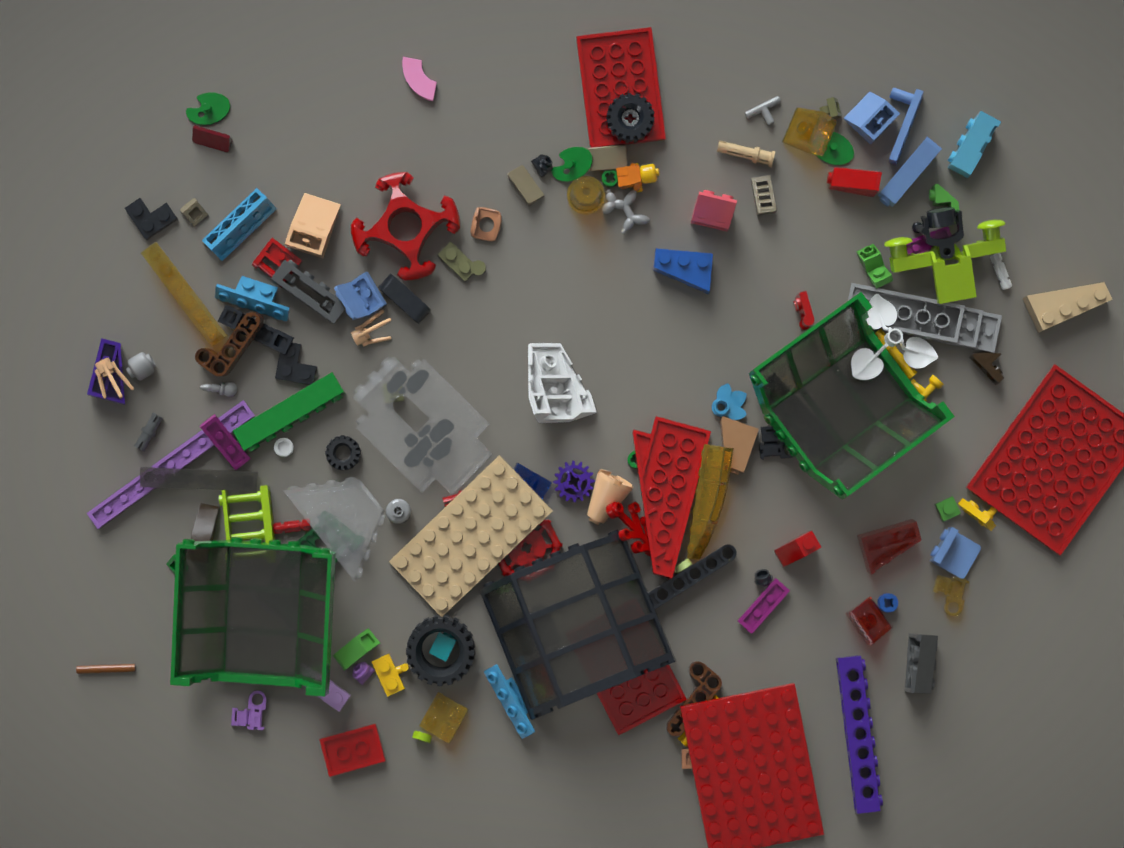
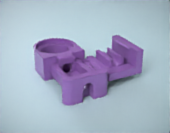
[231,690,266,730]

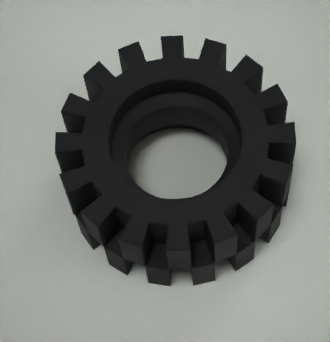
[325,435,361,471]

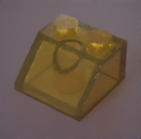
[782,107,837,156]

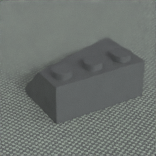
[905,633,938,694]

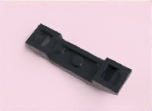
[218,305,294,355]

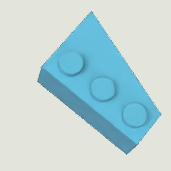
[947,111,1001,178]

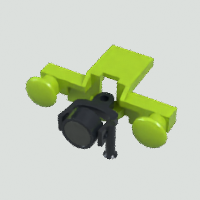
[884,207,1006,304]

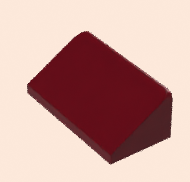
[192,125,232,152]

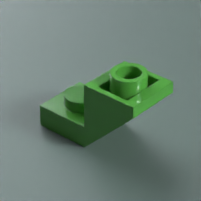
[929,184,959,210]
[856,244,893,289]
[333,628,380,671]

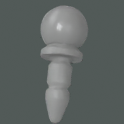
[200,382,237,397]

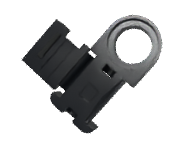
[759,426,793,460]

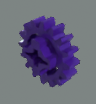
[553,461,595,503]

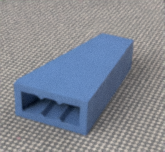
[878,137,942,207]

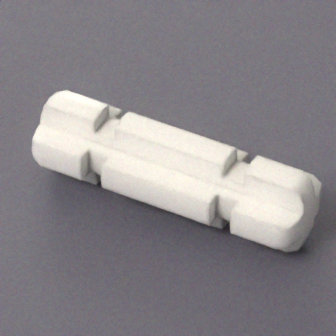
[990,253,1012,290]

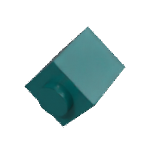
[429,632,457,661]

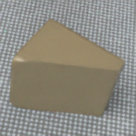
[180,198,209,227]

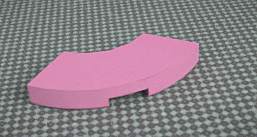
[402,57,437,102]

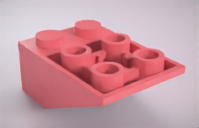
[691,190,737,232]

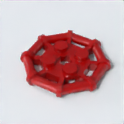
[498,519,563,584]

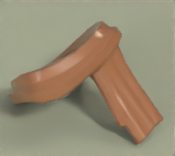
[470,207,502,241]

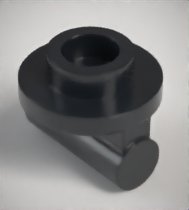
[531,154,553,177]

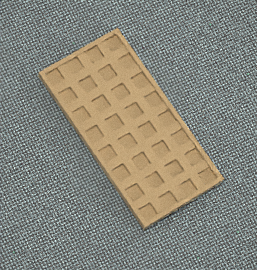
[389,455,553,617]

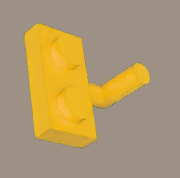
[958,498,997,531]
[371,654,410,697]

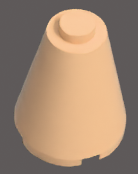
[587,469,633,525]

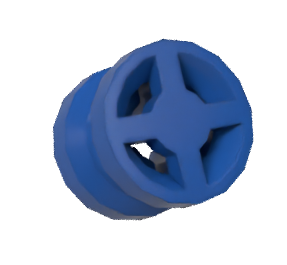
[877,593,898,613]

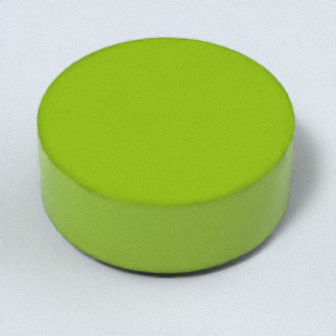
[412,731,432,743]

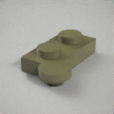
[438,242,486,282]

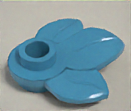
[712,384,747,420]

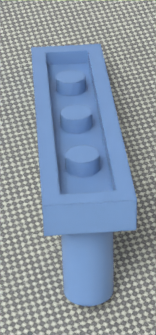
[889,87,924,166]

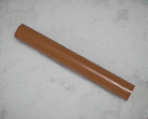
[76,664,136,674]

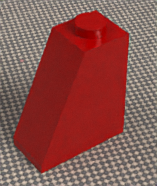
[827,167,882,197]
[774,530,822,567]

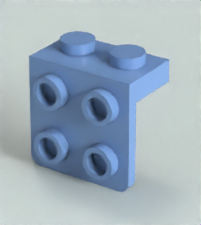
[334,272,387,320]
[930,527,981,579]

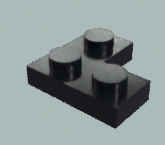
[124,198,178,240]
[275,343,317,385]

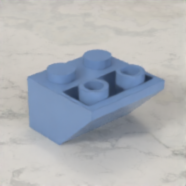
[844,92,900,145]

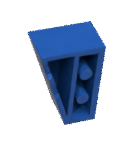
[653,248,713,294]

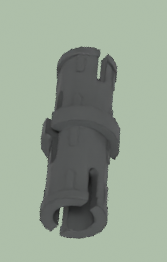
[134,412,163,452]

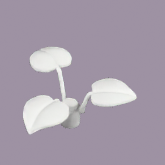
[851,294,938,380]

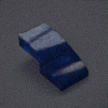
[514,463,552,499]

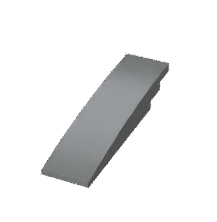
[844,283,1002,353]

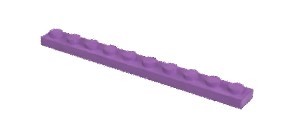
[87,400,255,529]

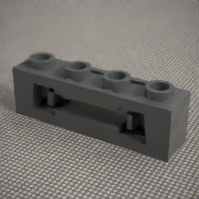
[271,259,345,324]

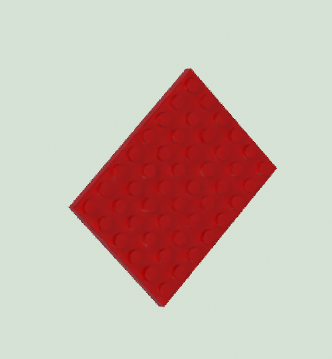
[966,364,1124,556]
[680,683,824,848]

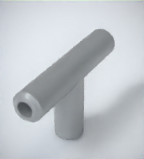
[745,96,781,125]

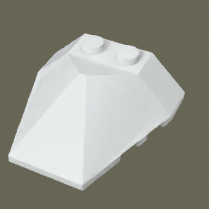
[528,343,596,423]

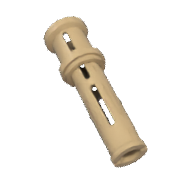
[717,140,776,168]

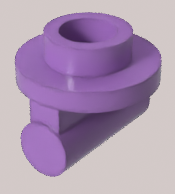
[352,662,375,685]

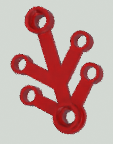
[606,502,650,556]

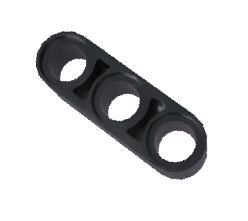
[378,273,431,324]

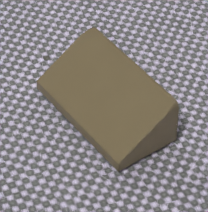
[588,145,627,171]
[507,165,545,206]

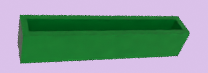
[233,372,345,453]

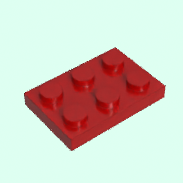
[319,723,386,777]

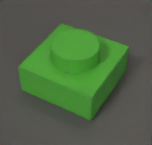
[934,496,961,522]

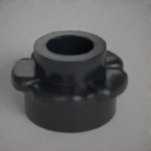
[754,569,773,587]

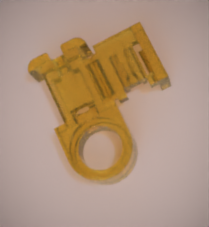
[932,575,969,616]

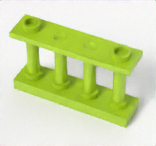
[219,485,277,567]

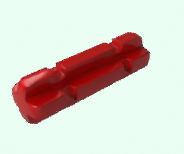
[273,519,311,534]

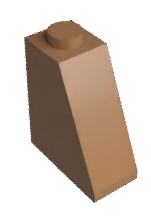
[720,416,759,475]

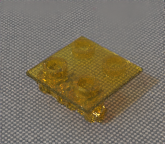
[419,692,468,744]

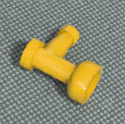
[911,375,944,401]

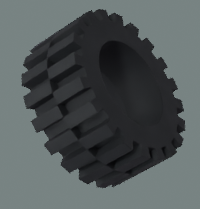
[406,615,475,686]

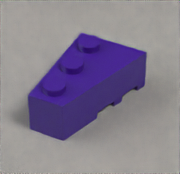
[87,338,125,405]

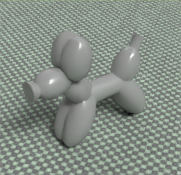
[602,189,650,234]

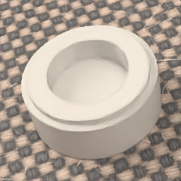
[274,438,294,457]

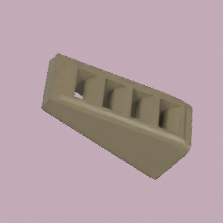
[751,175,777,216]

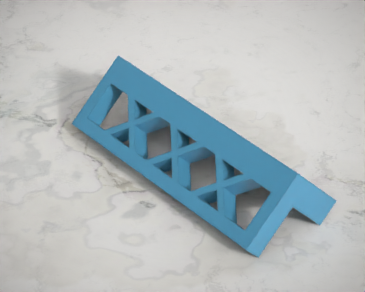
[202,188,277,261]

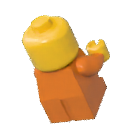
[616,163,660,193]

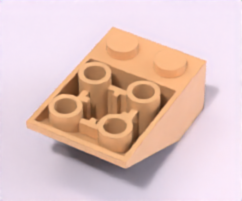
[285,193,341,258]

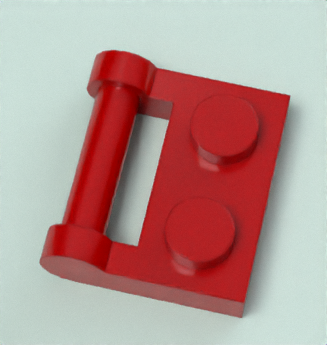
[252,238,303,288]
[793,291,815,330]

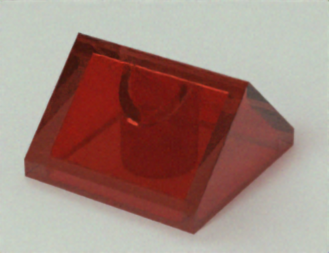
[846,596,892,645]

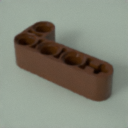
[195,312,264,376]
[666,661,722,736]

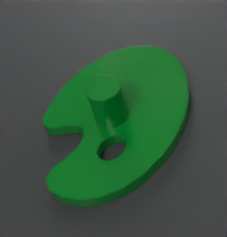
[186,92,230,125]
[811,132,854,165]
[551,147,593,182]

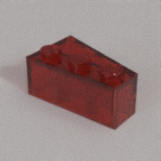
[857,519,922,575]

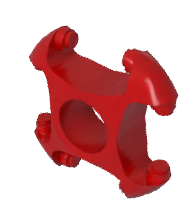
[350,172,460,281]

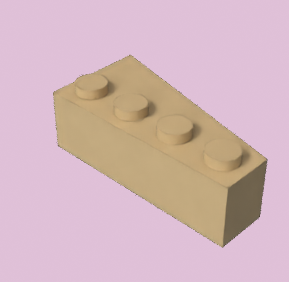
[1023,282,1112,333]

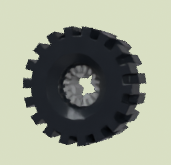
[606,93,655,144]

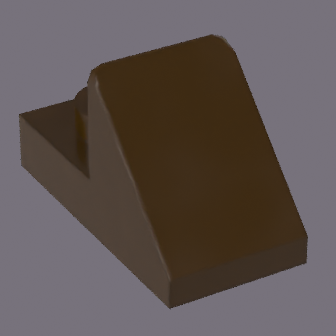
[969,353,1004,385]

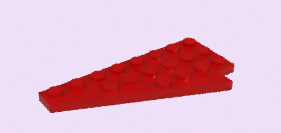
[632,416,711,579]

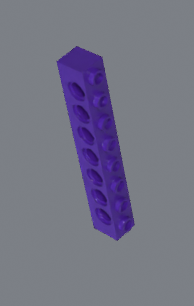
[836,655,883,814]

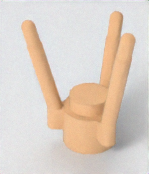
[351,309,391,347]
[95,358,134,399]

